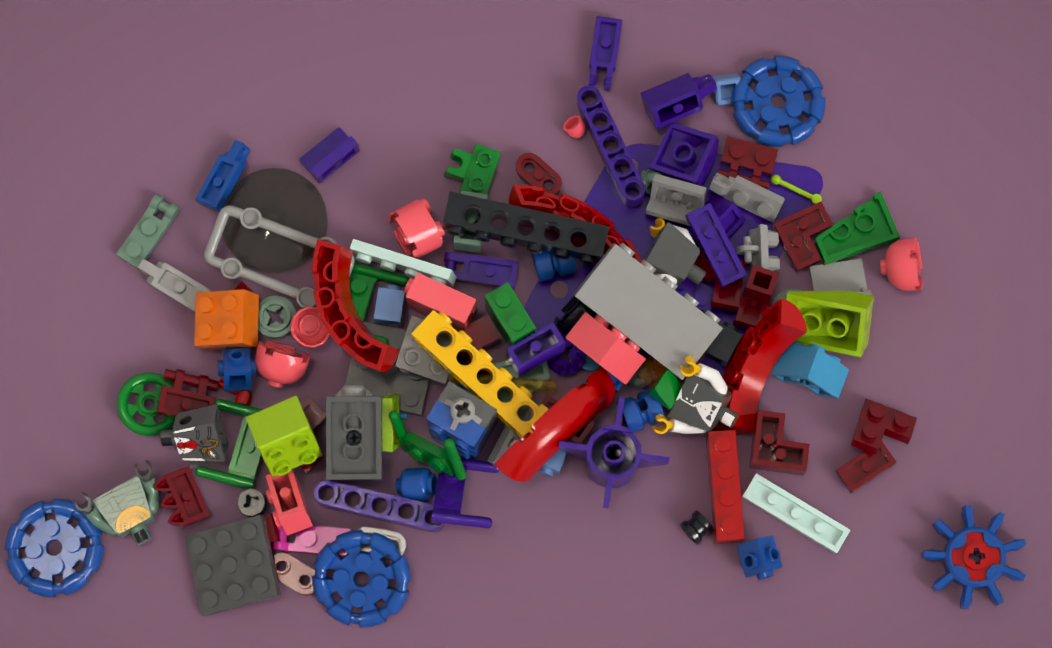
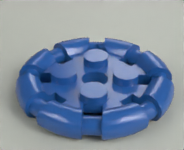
[731,56,825,147]
[5,499,104,597]
[312,530,411,627]

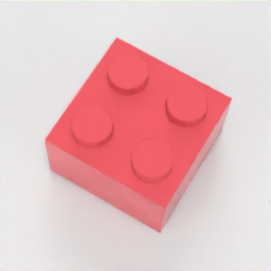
[565,312,646,385]

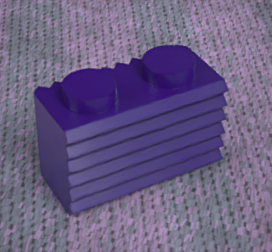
[506,322,566,377]

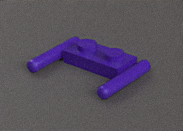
[431,458,499,528]

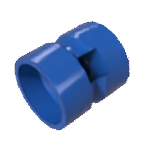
[531,251,576,282]
[617,388,665,433]

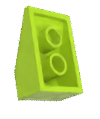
[786,291,874,357]

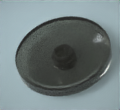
[222,168,328,273]

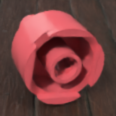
[388,198,445,259]

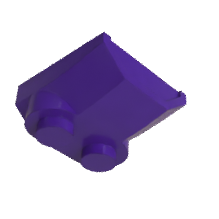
[649,122,719,186]

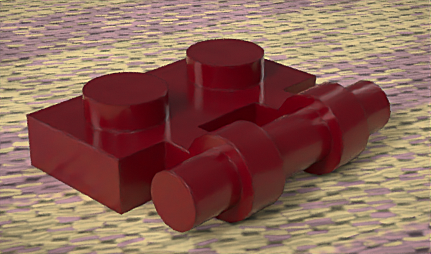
[718,136,779,190]
[156,369,218,418]

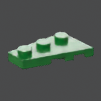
[815,191,900,265]

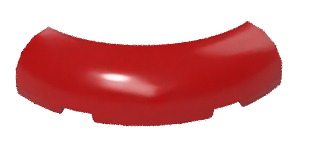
[509,185,642,264]
[312,239,400,372]
[712,298,807,435]
[494,367,615,482]

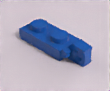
[195,140,250,212]

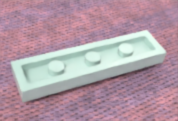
[350,239,457,287]
[742,473,851,554]

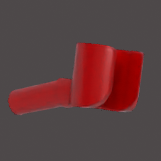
[218,380,252,406]

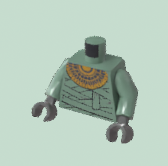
[73,460,160,546]

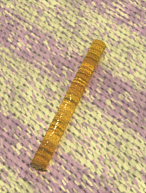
[448,373,557,391]

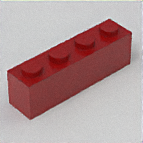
[706,430,744,544]

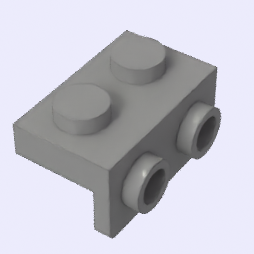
[646,174,707,226]

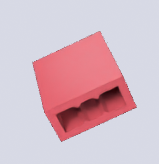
[404,272,478,331]

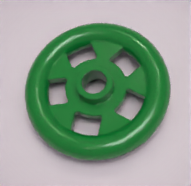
[116,372,175,436]

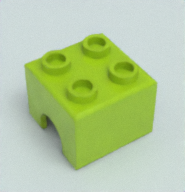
[246,395,323,477]

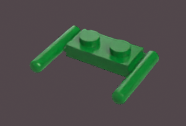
[349,263,409,345]
[195,398,263,489]
[389,410,467,480]

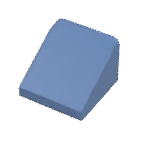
[712,73,741,106]

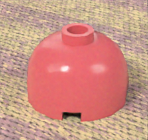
[880,237,923,291]
[255,341,310,388]

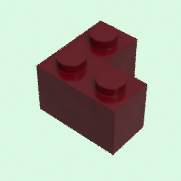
[749,410,810,476]

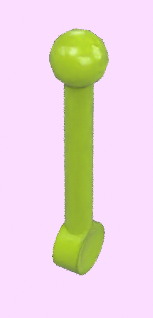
[771,175,822,205]

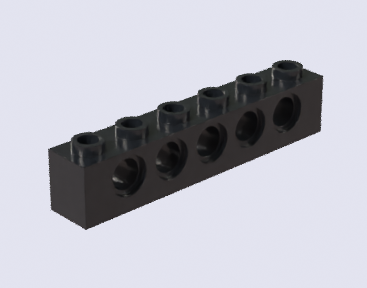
[443,191,609,265]

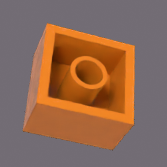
[194,289,259,351]

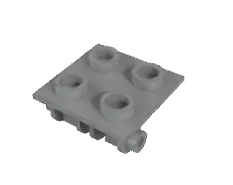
[809,258,872,295]
[395,315,451,385]

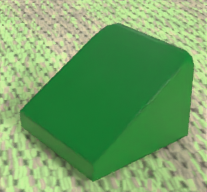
[648,369,682,410]

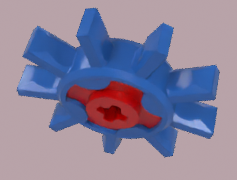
[921,505,1026,610]

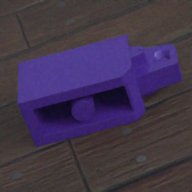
[640,73,717,129]

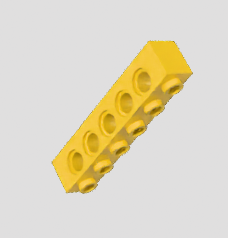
[410,310,549,439]

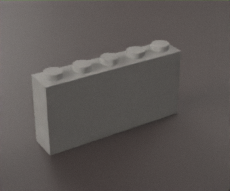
[573,243,723,380]

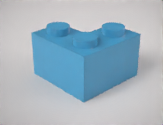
[770,341,849,399]

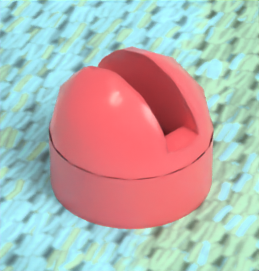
[563,115,586,139]

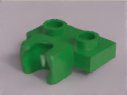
[444,143,501,194]

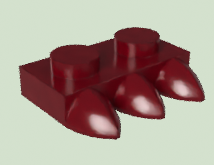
[153,466,210,527]

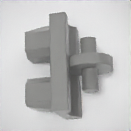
[736,224,780,272]

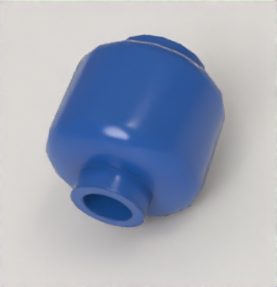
[396,467,437,503]

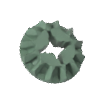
[258,296,296,339]

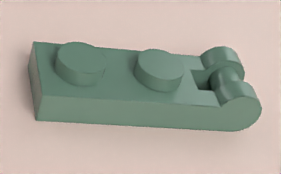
[116,194,180,270]

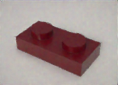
[835,441,897,493]

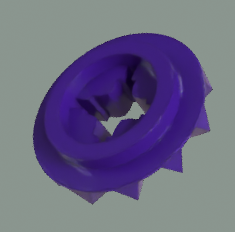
[547,333,587,376]

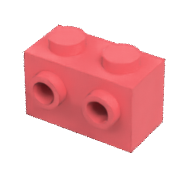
[266,469,313,536]

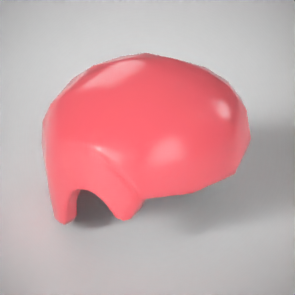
[290,306,330,348]

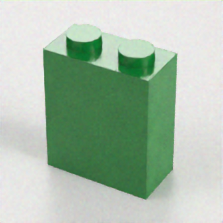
[485,282,536,348]

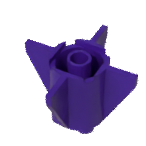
[558,397,670,509]

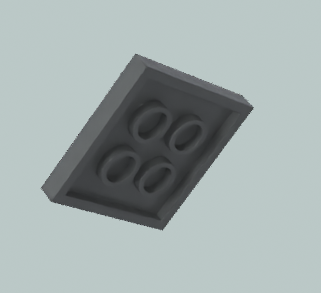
[345,322,430,417]
[185,515,281,616]

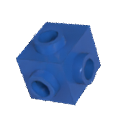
[218,348,256,391]
[736,536,783,580]

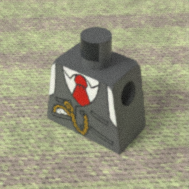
[160,405,228,462]

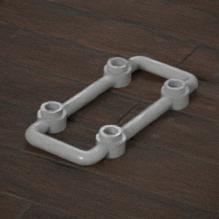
[204,205,355,308]

